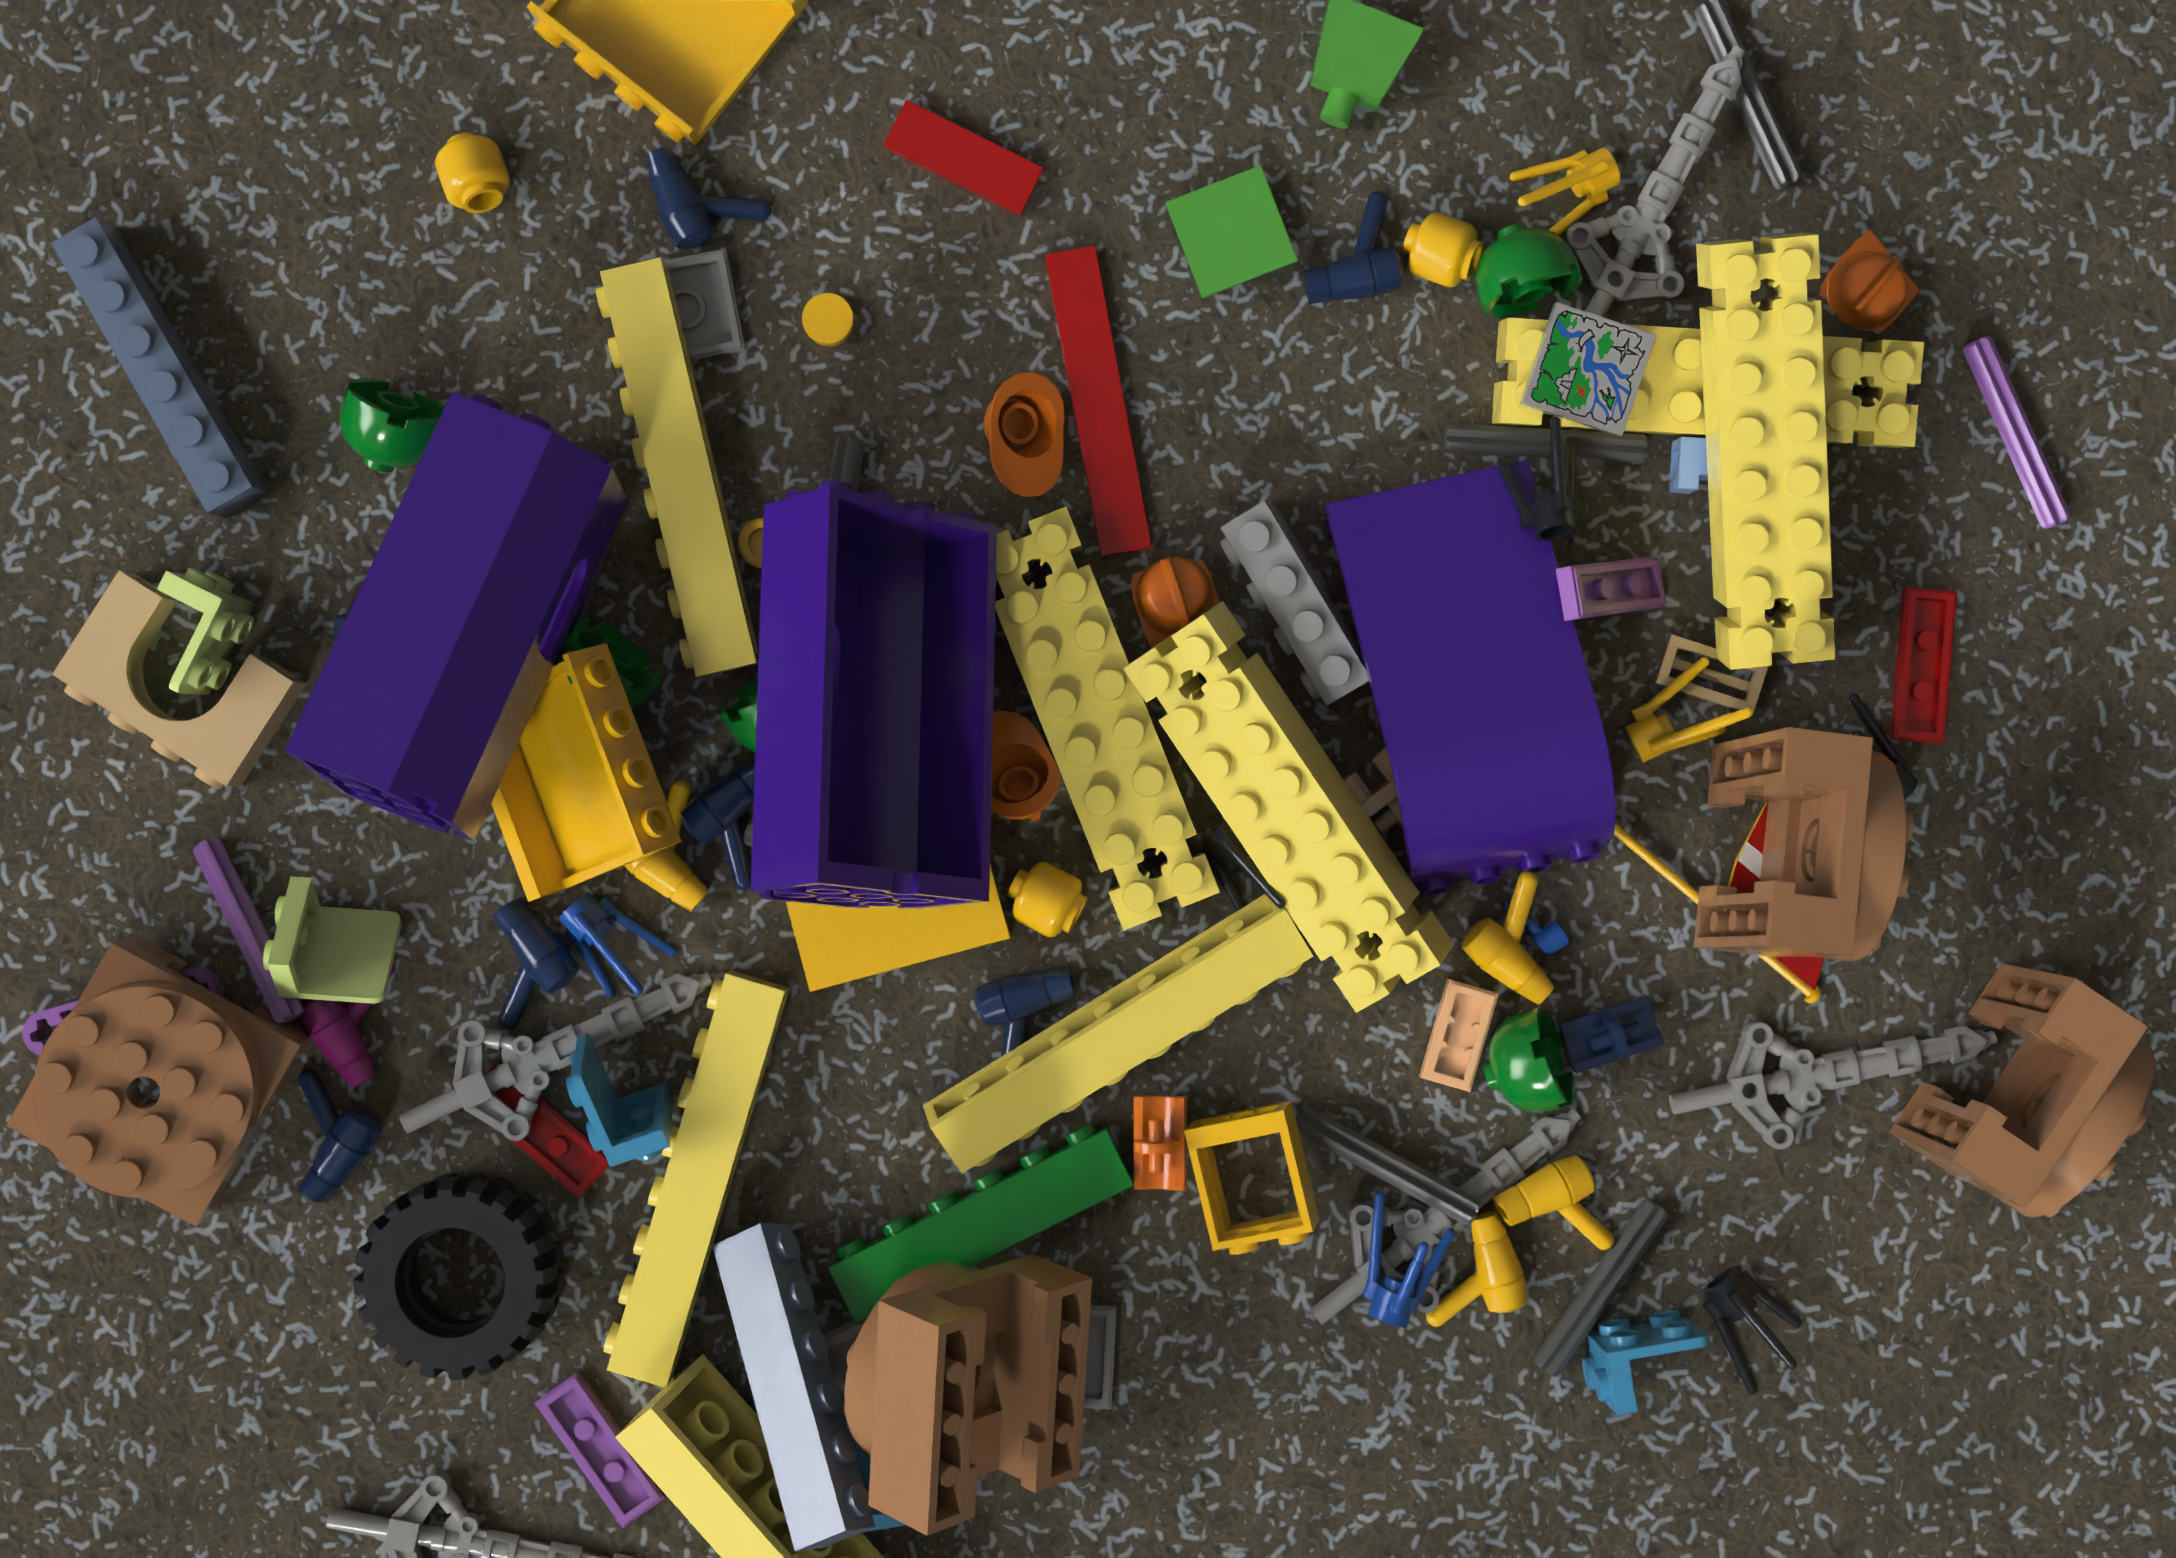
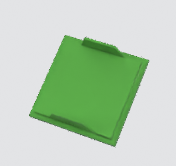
[1165,165,1298,299]

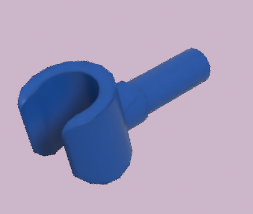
[1501,899,1569,955]

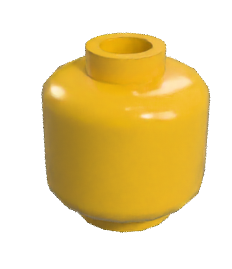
[435,132,510,214]
[1403,212,1483,288]
[1007,861,1087,938]

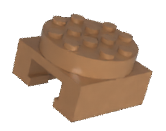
[1694,727,1914,961]
[6,933,312,1227]
[1889,963,2157,1218]
[844,1254,1092,1536]

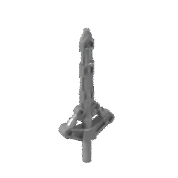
[1564,46,1745,318]
[399,972,713,1141]
[1669,1021,1997,1149]
[1310,1108,1581,1325]
[326,1469,635,1558]

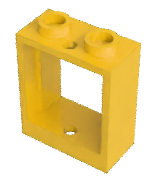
[1184,1101,1320,1255]

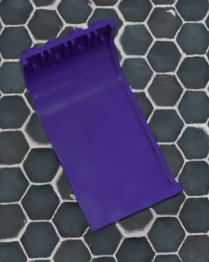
[1325,459,1616,896]

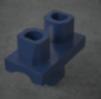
[1558,994,1665,1073]

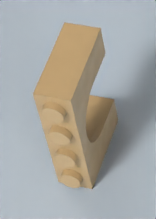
[52,570,307,789]

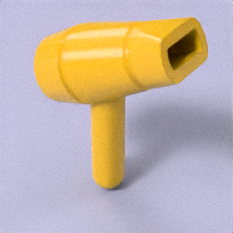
[624,779,709,912]
[1461,871,1554,1005]
[1492,1155,1615,1250]
[1426,1210,1528,1327]

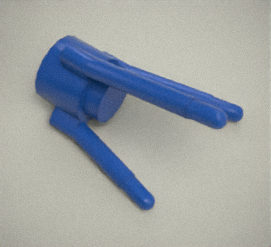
[559,892,678,997]
[1362,1192,1456,1328]

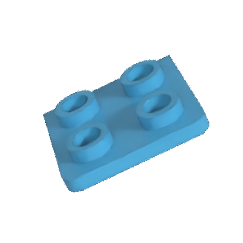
[566,1033,673,1167]
[1582,1310,1710,1416]

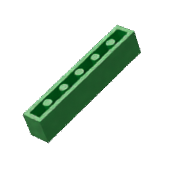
[828,1122,1134,1323]

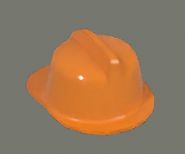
[1820,230,1919,334]
[984,372,1065,497]
[1131,557,1220,648]
[991,711,1061,822]

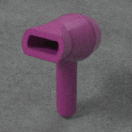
[300,961,395,1088]

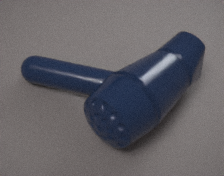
[647,146,772,249]
[1303,191,1404,304]
[680,759,755,890]
[492,898,579,1030]
[975,966,1075,1057]
[298,1069,383,1203]

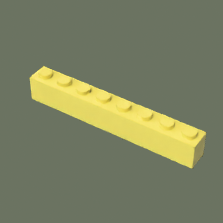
[596,257,759,677]
[923,894,1314,1174]
[603,970,790,1388]

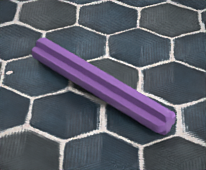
[1963,336,2070,529]
[193,837,304,1024]

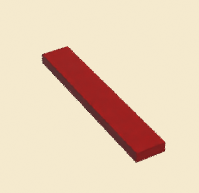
[1045,245,1152,558]

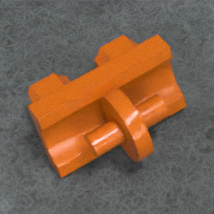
[1134,1095,1187,1191]

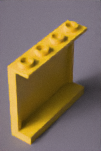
[526,0,809,146]
[491,643,681,902]
[786,863,1011,992]

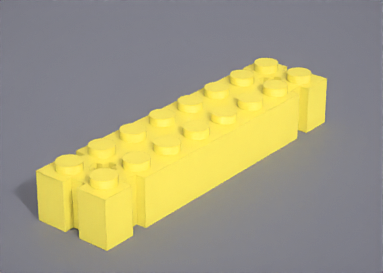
[1696,232,1835,670]
[1492,317,1924,448]
[995,507,1220,931]
[1123,601,1454,1013]

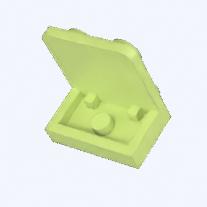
[157,568,255,695]
[263,876,402,1004]

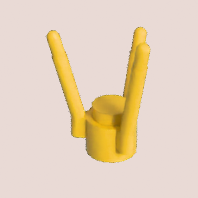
[1509,147,1621,236]
[1625,657,1754,763]

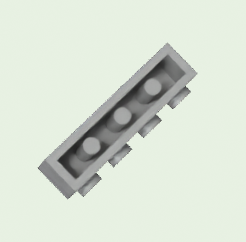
[1220,499,1369,705]

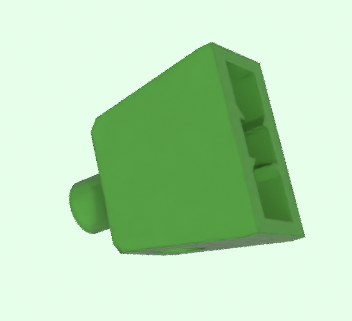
[1310,0,1424,129]

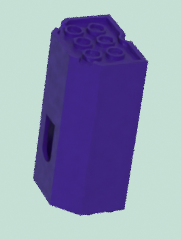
[285,392,628,841]
[751,481,997,909]

